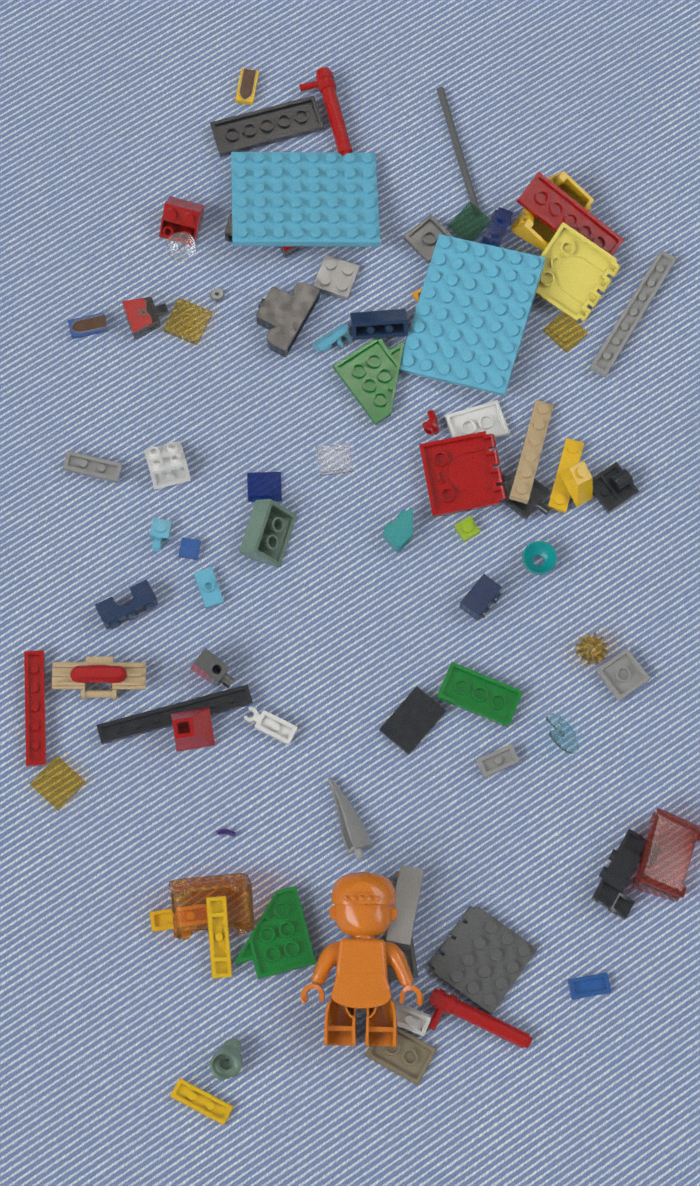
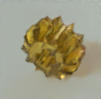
[575,633,608,665]

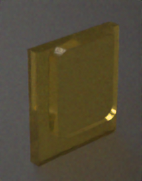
[543,313,588,353]

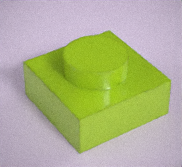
[454,516,480,542]

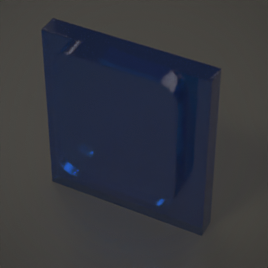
[247,472,282,502]

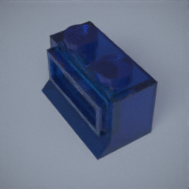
[481,207,513,247]

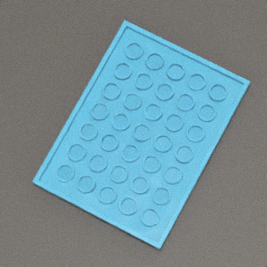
[231,152,380,247]
[399,234,546,396]

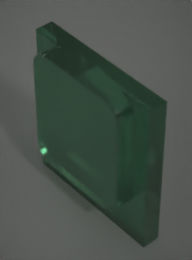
[448,202,491,241]

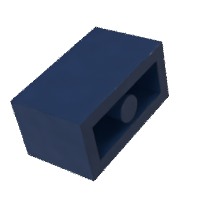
[459,574,502,621]

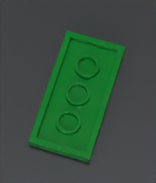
[437,662,523,728]

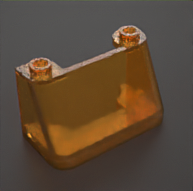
[169,873,255,940]

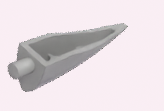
[328,777,373,860]

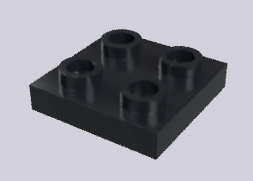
[593,462,639,514]

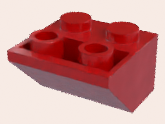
[159,196,205,246]

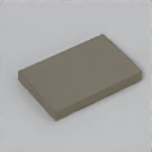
[364,1027,437,1086]

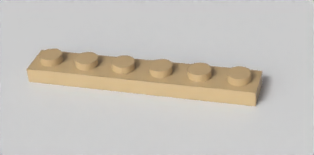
[509,400,554,504]

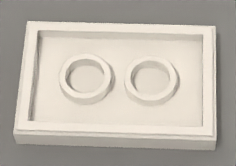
[444,400,510,440]

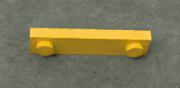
[548,438,584,513]
[206,896,232,979]

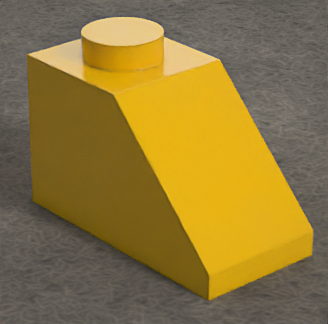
[559,461,593,507]

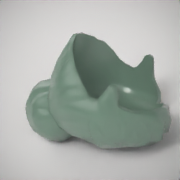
[210,1038,243,1080]

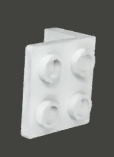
[144,441,191,490]

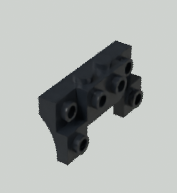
[591,829,662,920]

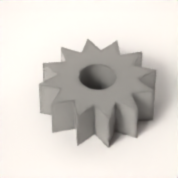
[210,288,225,303]

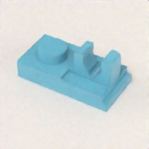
[312,324,352,352]

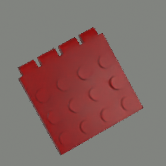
[419,431,507,517]

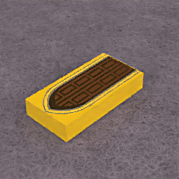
[235,68,259,105]

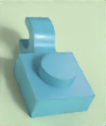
[149,518,172,552]

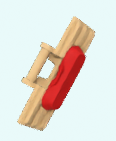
[52,657,146,700]

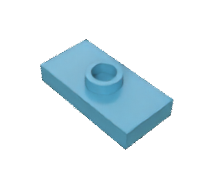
[194,567,224,609]

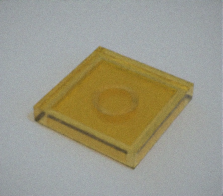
[163,298,213,345]
[30,756,86,811]

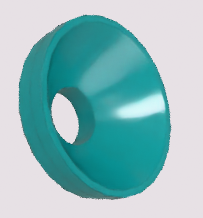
[522,541,557,575]

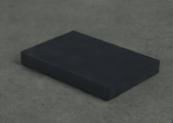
[379,686,446,755]

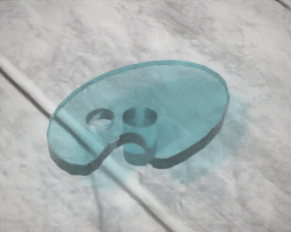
[546,713,579,754]

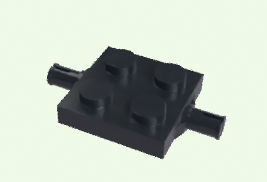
[501,472,551,520]

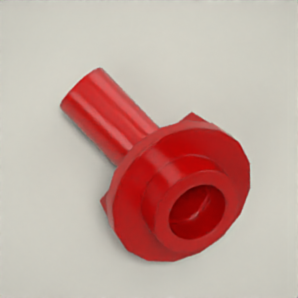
[422,410,440,435]

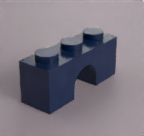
[95,579,158,630]

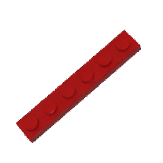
[24,650,47,767]

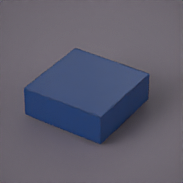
[178,538,201,560]

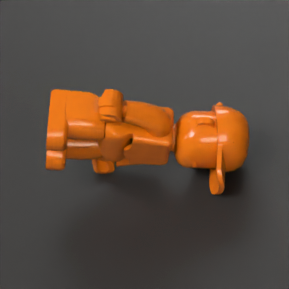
[300,872,424,1047]

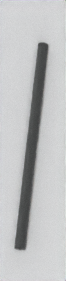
[437,87,481,217]

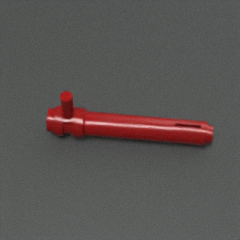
[299,67,353,156]
[428,988,533,1049]

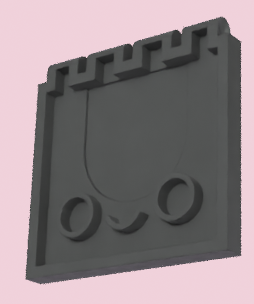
[429,906,537,1015]

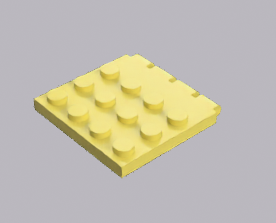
[536,222,621,322]

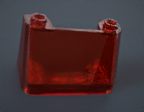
[631,808,700,902]

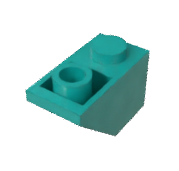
[382,507,413,553]

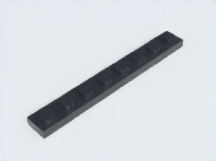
[97,684,253,745]

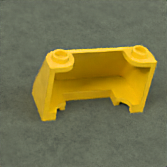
[510,171,594,252]

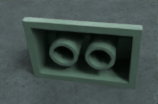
[239,499,297,567]

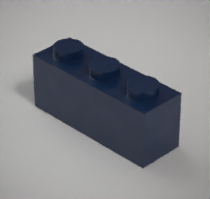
[350,309,408,340]

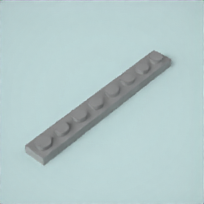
[589,250,677,378]

